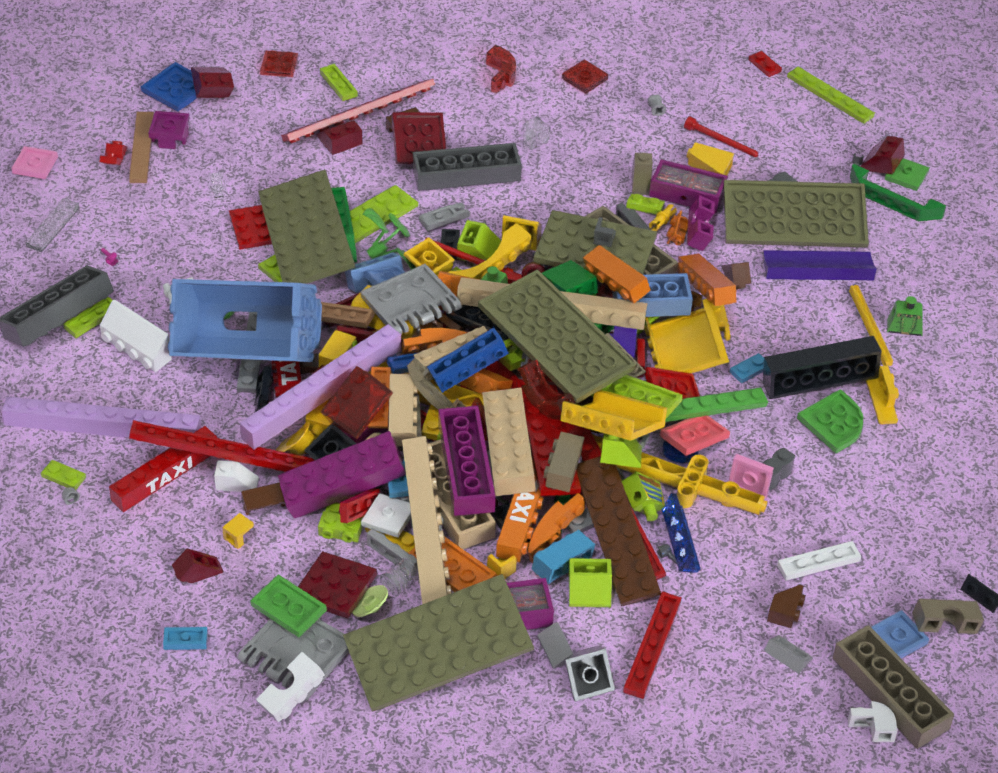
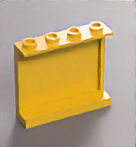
[644,299,729,374]
[560,390,667,441]

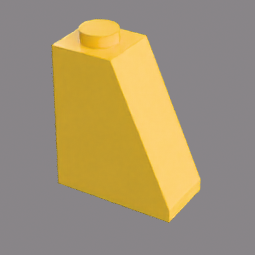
[686,142,734,176]

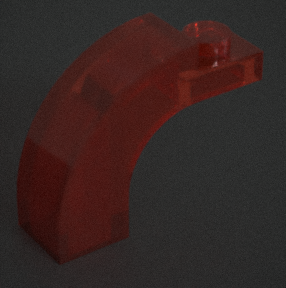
[486,44,516,94]
[518,359,575,420]

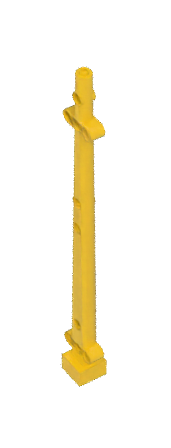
[319,330,768,515]

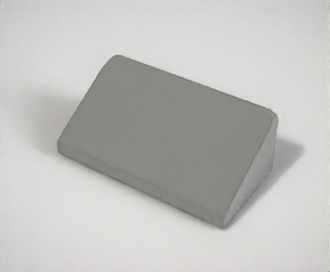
[537,622,573,669]
[764,635,813,674]

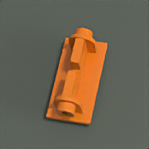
[666,210,688,245]

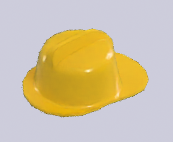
[276,422,316,455]

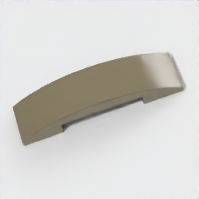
[407,358,466,410]

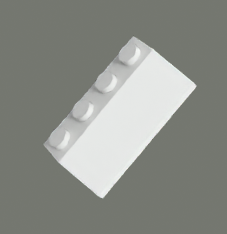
[100,299,172,372]

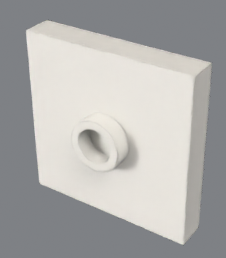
[361,493,411,537]

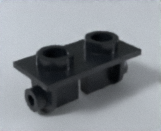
[960,574,998,613]

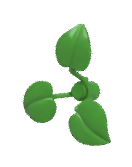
[362,208,416,270]

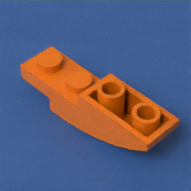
[402,328,468,354]
[528,493,586,563]

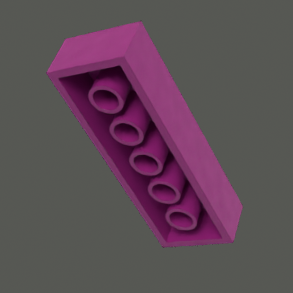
[438,406,495,516]
[278,431,406,518]

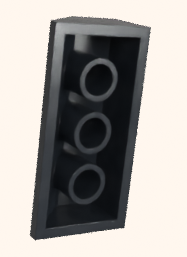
[446,305,513,347]
[304,423,384,495]

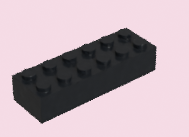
[763,336,881,399]

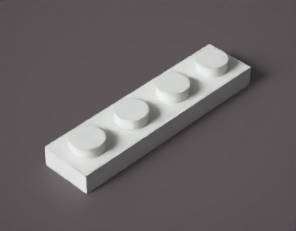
[777,541,861,581]

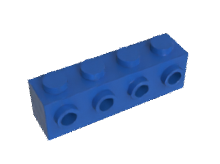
[427,328,509,393]

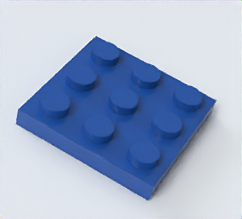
[141,62,197,112]

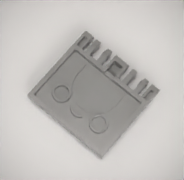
[360,264,462,334]
[237,619,349,700]

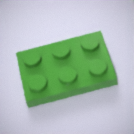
[250,574,327,637]

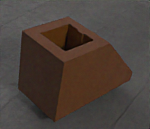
[767,585,806,628]

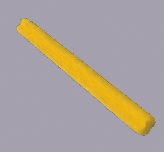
[849,285,894,366]

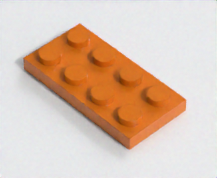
[408,536,497,592]

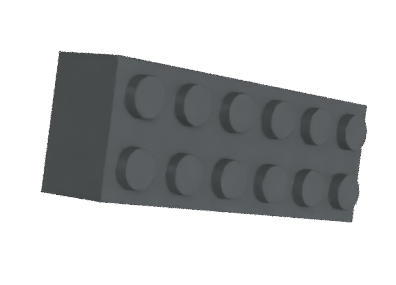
[413,143,522,191]
[0,265,114,347]

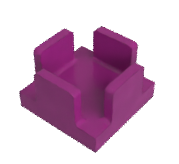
[148,111,190,150]

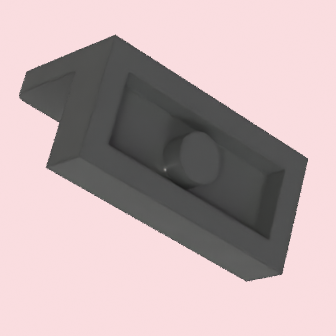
[615,203,651,230]

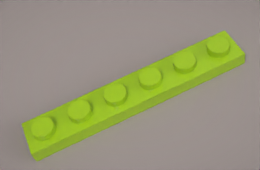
[787,66,875,124]

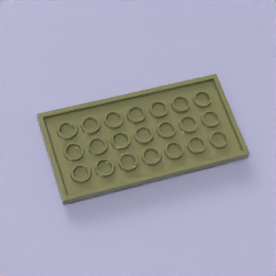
[258,169,356,284]
[723,180,869,248]
[478,270,636,404]
[343,574,534,712]

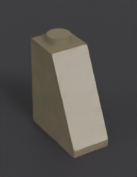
[632,153,653,195]

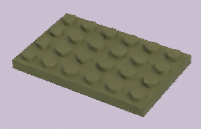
[533,210,657,275]

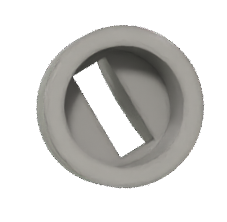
[62,487,80,505]

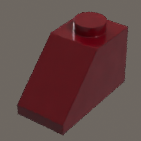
[172,548,224,583]

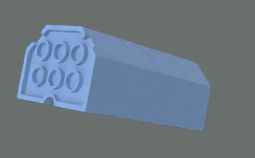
[168,279,322,362]

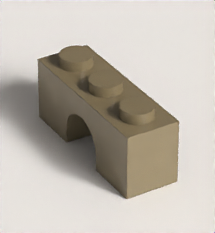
[912,599,984,634]

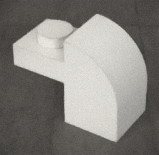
[848,701,898,742]

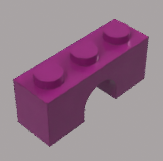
[687,195,715,251]

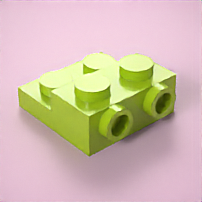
[318,502,365,543]

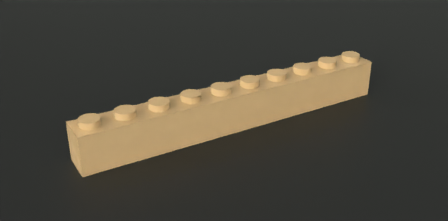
[457,277,647,330]
[402,436,452,604]

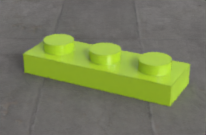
[320,63,358,101]
[63,297,113,338]

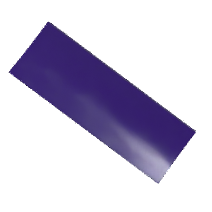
[763,250,877,281]

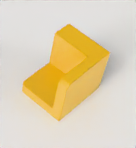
[222,513,254,549]
[487,554,517,579]

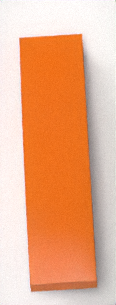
[368,367,391,428]

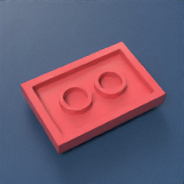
[660,416,730,456]

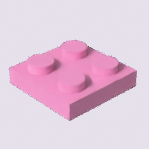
[11,146,58,179]
[729,454,774,499]

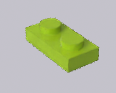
[626,194,665,215]
[41,460,86,489]

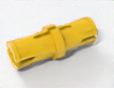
[649,204,677,231]

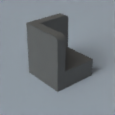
[593,217,616,247]

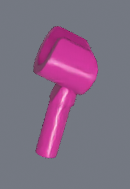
[101,248,119,266]

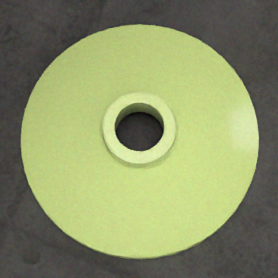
[352,585,388,617]

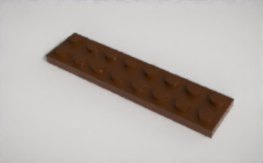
[576,456,661,606]

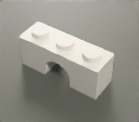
[256,652,325,722]

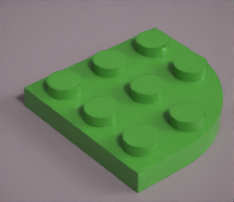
[797,389,863,454]

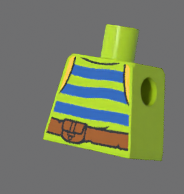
[622,471,665,521]

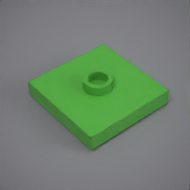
[885,158,930,191]

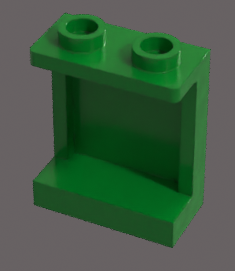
[542,260,598,295]

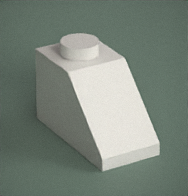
[214,460,259,492]

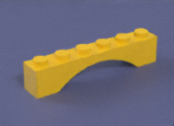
[448,223,532,280]

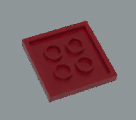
[391,112,446,164]
[298,551,378,619]

